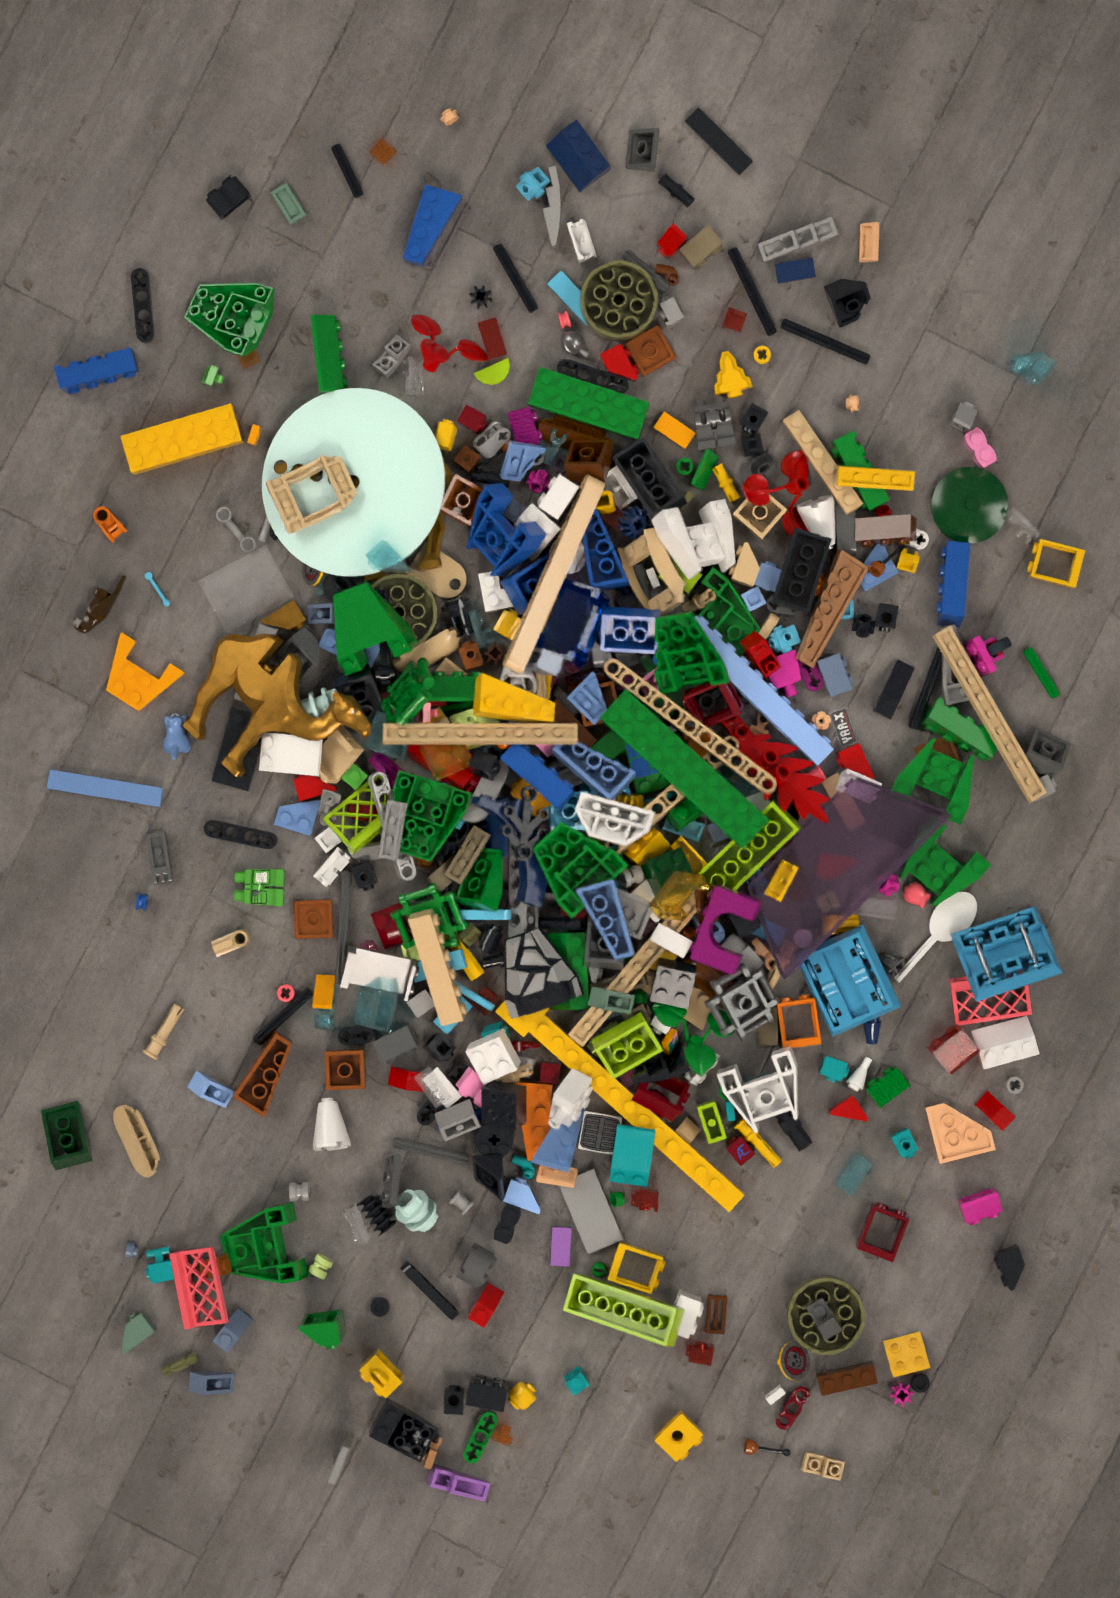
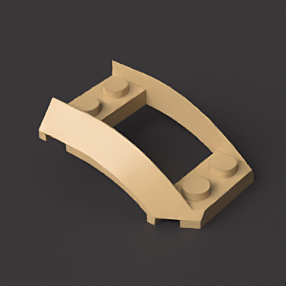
[266,455,357,534]
[618,528,686,617]

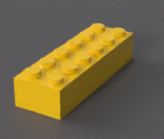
[120,403,244,475]

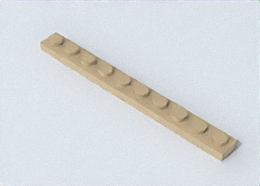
[932,626,1047,803]
[383,723,578,744]
[568,887,703,1047]

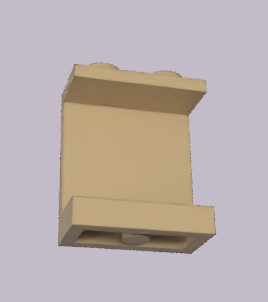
[319,725,364,784]

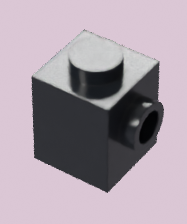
[351,861,378,891]

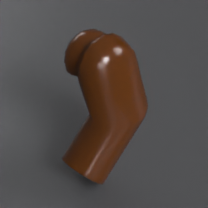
[655,263,680,286]

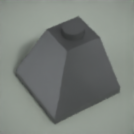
[274,627,319,684]
[1024,727,1071,774]

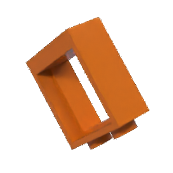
[776,994,821,1048]

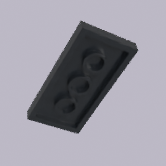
[212,707,262,791]

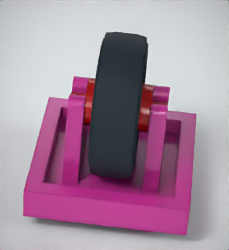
[963,635,1012,678]

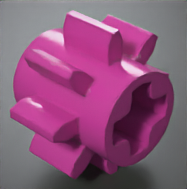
[526,469,551,493]
[876,872,900,897]
[889,1381,914,1407]

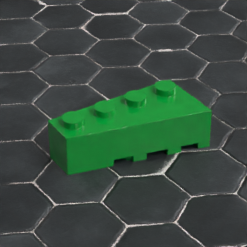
[830,430,890,512]
[921,697,997,762]

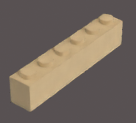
[408,908,467,1026]

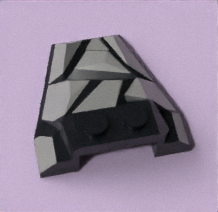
[504,927,584,1019]

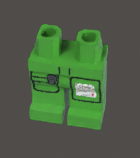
[234,869,285,906]

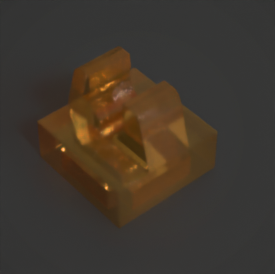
[369,138,397,166]
[491,1424,513,1447]

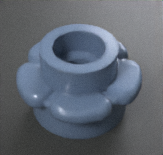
[125,1241,139,1260]

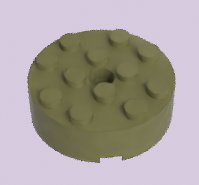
[580,260,658,341]
[371,574,437,648]
[787,1275,865,1355]

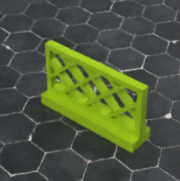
[323,775,393,855]

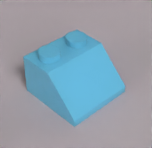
[550,791,595,833]

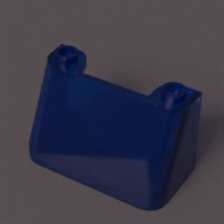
[534,578,610,669]

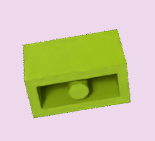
[696,1100,727,1144]

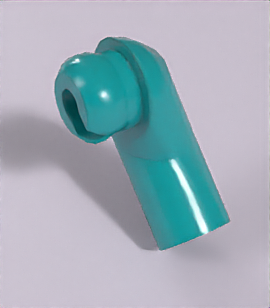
[512,1154,535,1179]

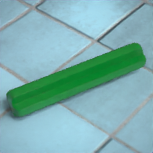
[1023,647,1060,699]

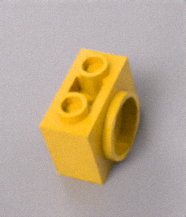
[654,1410,703,1462]

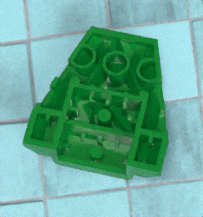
[655,611,730,693]
[533,822,628,918]

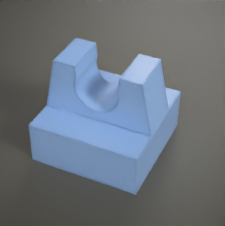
[740,586,766,612]

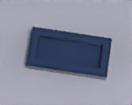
[775,258,816,284]

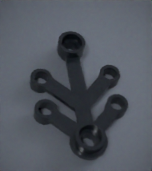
[500,786,550,861]

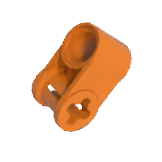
[93,507,128,543]

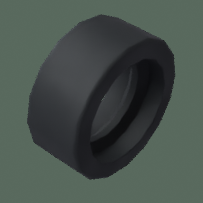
[322,574,359,603]

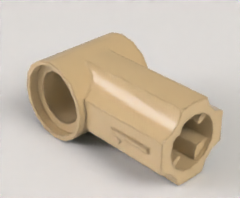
[211,929,251,957]

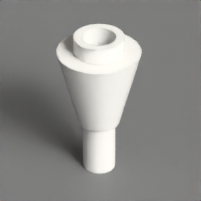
[846,1057,872,1092]

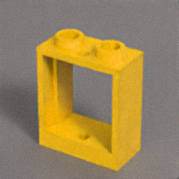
[1027,539,1085,589]
[608,1241,666,1294]

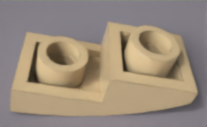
[800,1451,845,1481]

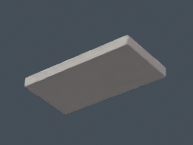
[559,1168,623,1254]
[328,1432,355,1485]

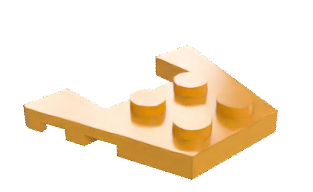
[106,632,185,711]

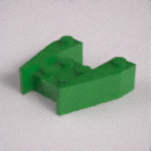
[889,738,974,825]
[899,815,991,906]

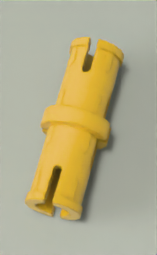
[712,463,740,503]

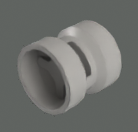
[618,864,644,888]
[289,1182,310,1201]

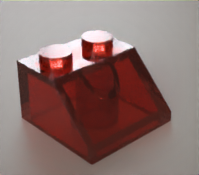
[927,1024,980,1075]

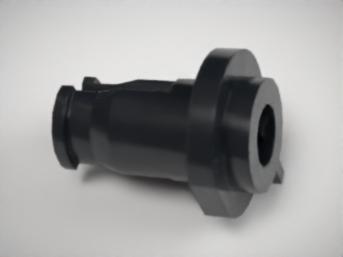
[441,595,475,638]

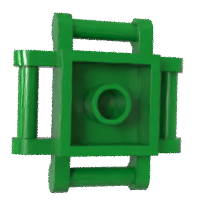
[380,657,435,726]
[390,882,468,949]

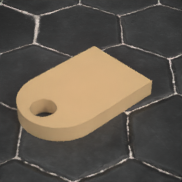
[405,542,467,598]

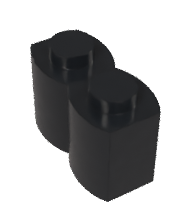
[206,176,251,220]
[494,1203,521,1244]

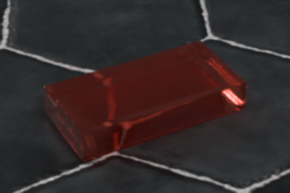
[478,317,507,360]

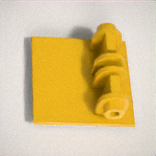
[883,1332,930,1378]

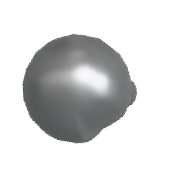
[561,331,590,359]

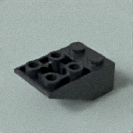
[369,1398,438,1462]

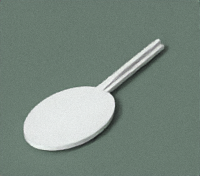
[894,892,977,983]

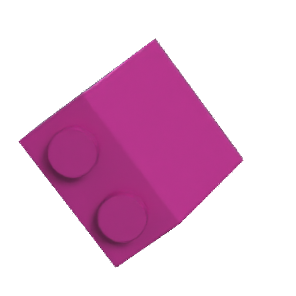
[957,1187,1003,1225]

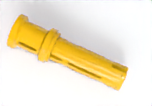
[733,1117,782,1168]

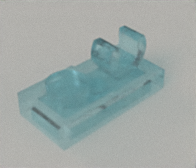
[468,610,495,649]
[836,1153,873,1196]

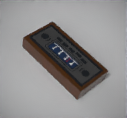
[565,667,606,692]

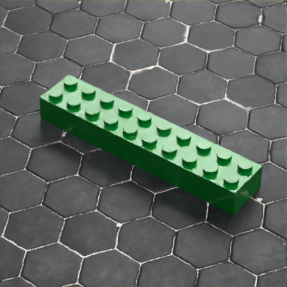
[600,689,769,850]

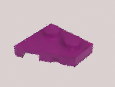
[368,749,405,790]

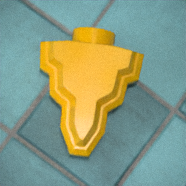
[714,351,753,399]

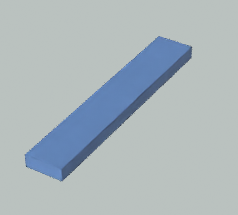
[47,770,164,807]

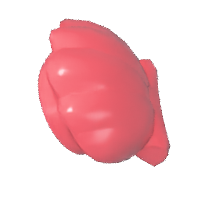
[903,882,932,909]

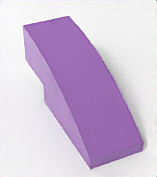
[426,1465,491,1502]

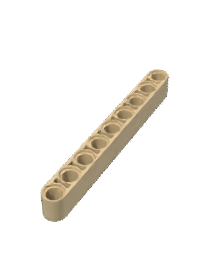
[605,736,739,855]

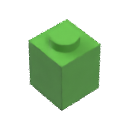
[341,763,370,790]

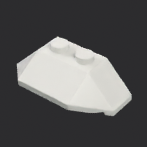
[575,792,655,846]

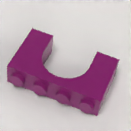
[689,884,762,975]

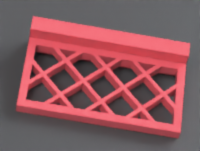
[949,976,1032,1026]
[169,1246,229,1329]

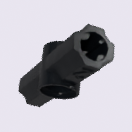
[775,1110,813,1152]

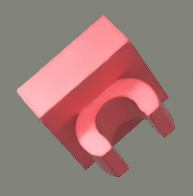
[417,703,439,723]

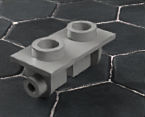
[318,789,342,826]

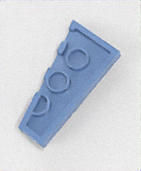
[531,1108,585,1173]

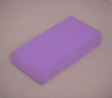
[551,1226,571,1266]

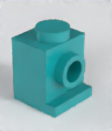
[563,1366,590,1396]

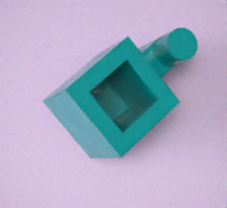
[146,1246,174,1284]

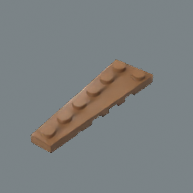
[796,549,868,668]

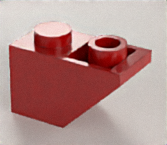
[600,343,640,382]
[740,631,781,678]

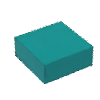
[725,1100,735,1121]

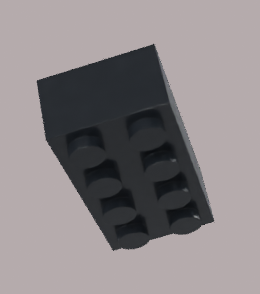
[612,437,688,519]
[771,528,832,614]

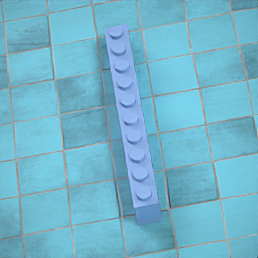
[695,616,834,766]

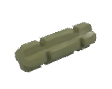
[162,1352,199,1376]

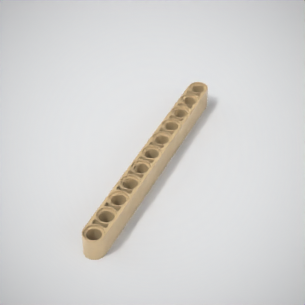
[503,474,605,674]
[604,659,776,794]

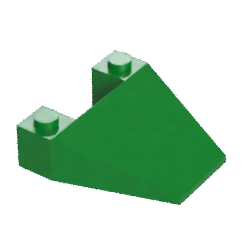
[673,566,761,657]
[333,582,418,676]
[220,1201,309,1284]

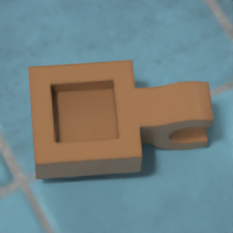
[751,938,781,971]
[422,1436,442,1470]

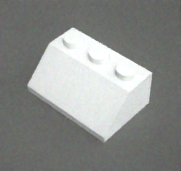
[971,1015,1040,1069]

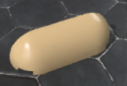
[391,627,462,673]
[113,1105,160,1177]

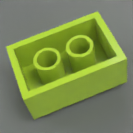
[591,1012,663,1079]

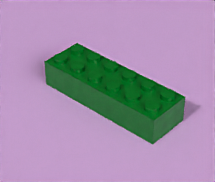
[528,367,650,441]

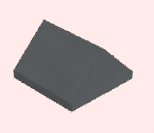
[625,128,660,172]

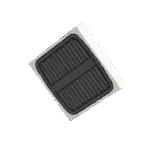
[578,1110,622,1155]

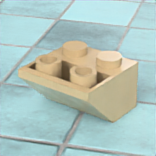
[728,542,760,588]

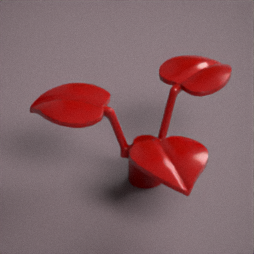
[411,315,488,373]
[742,450,809,536]

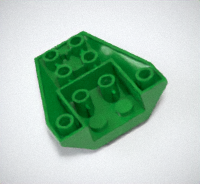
[184,283,274,357]
[393,770,472,862]

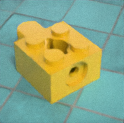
[359,1348,405,1398]

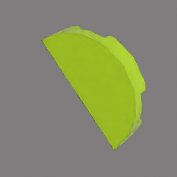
[473,358,510,386]

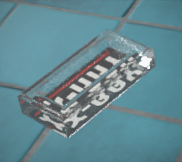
[828,706,859,749]

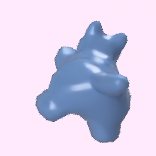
[163,714,191,760]

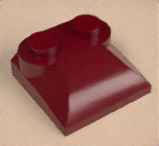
[371,903,414,949]

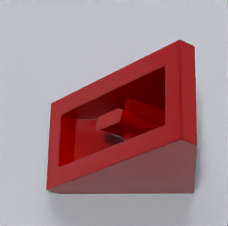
[388,1066,429,1092]
[974,1091,1016,1131]
[828,1094,868,1122]

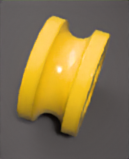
[754,346,771,364]

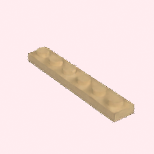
[783,410,863,516]

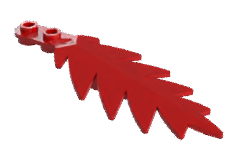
[721,708,829,823]

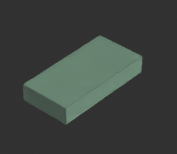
[270,182,307,226]

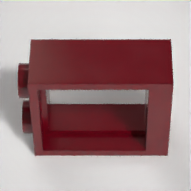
[682,681,744,728]
[632,1077,691,1122]
[856,1202,910,1262]

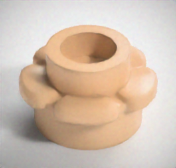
[440,108,459,126]
[846,394,860,413]
[812,711,831,730]

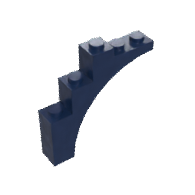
[471,794,548,907]

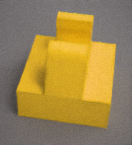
[896,548,920,573]

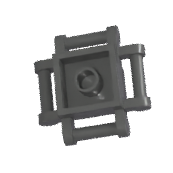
[704,962,780,1041]

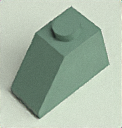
[588,986,635,1014]
[122,1311,157,1355]

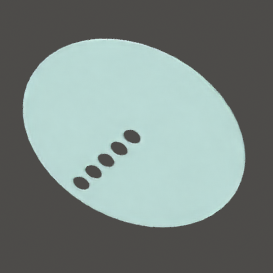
[262,388,445,576]

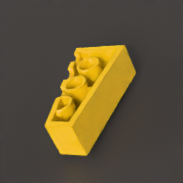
[473,673,555,724]

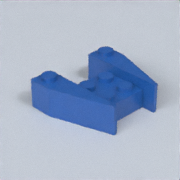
[466,483,547,577]

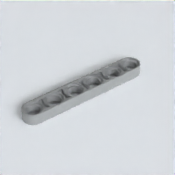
[368,772,416,881]

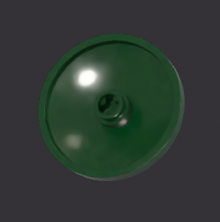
[931,467,1008,544]

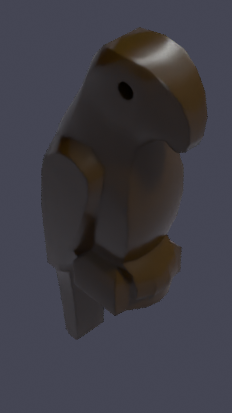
[73,575,126,634]

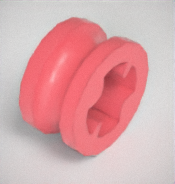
[558,310,571,329]
[277,984,295,1002]

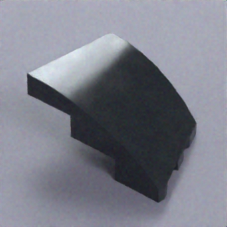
[631,1043,691,1083]

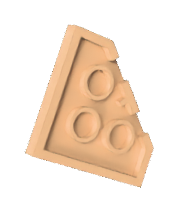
[925,1103,996,1164]

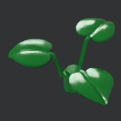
[652,1003,736,1077]

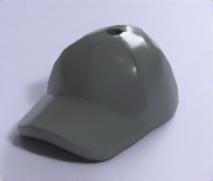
[740,452,778,484]

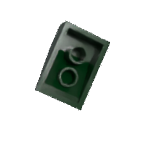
[41,1101,93,1170]

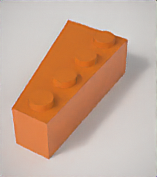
[514,1080,553,1161]

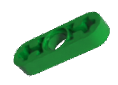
[463,1410,498,1464]

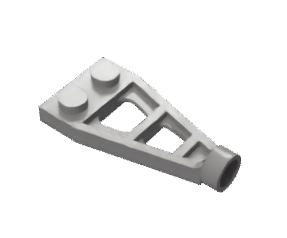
[940,624,974,705]

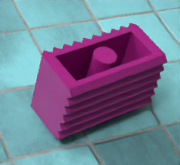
[508,406,543,445]

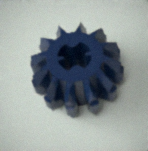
[617,505,650,539]

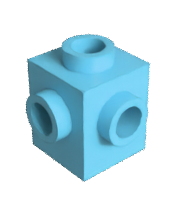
[516,167,550,201]
[767,624,801,654]

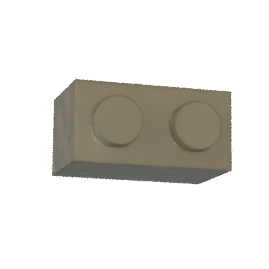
[679,225,723,270]

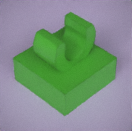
[201,365,224,386]

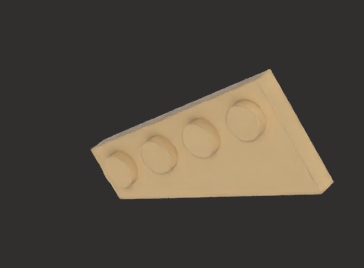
[640,970,710,1031]

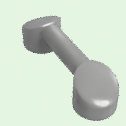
[216,507,256,553]

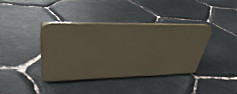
[757,1006,778,1045]

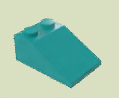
[609,1124,656,1187]

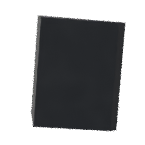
[472,1154,505,1201]

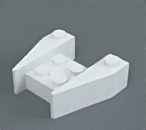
[652,499,736,580]
[717,1046,799,1133]

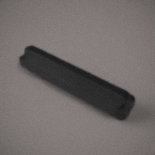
[331,144,364,198]

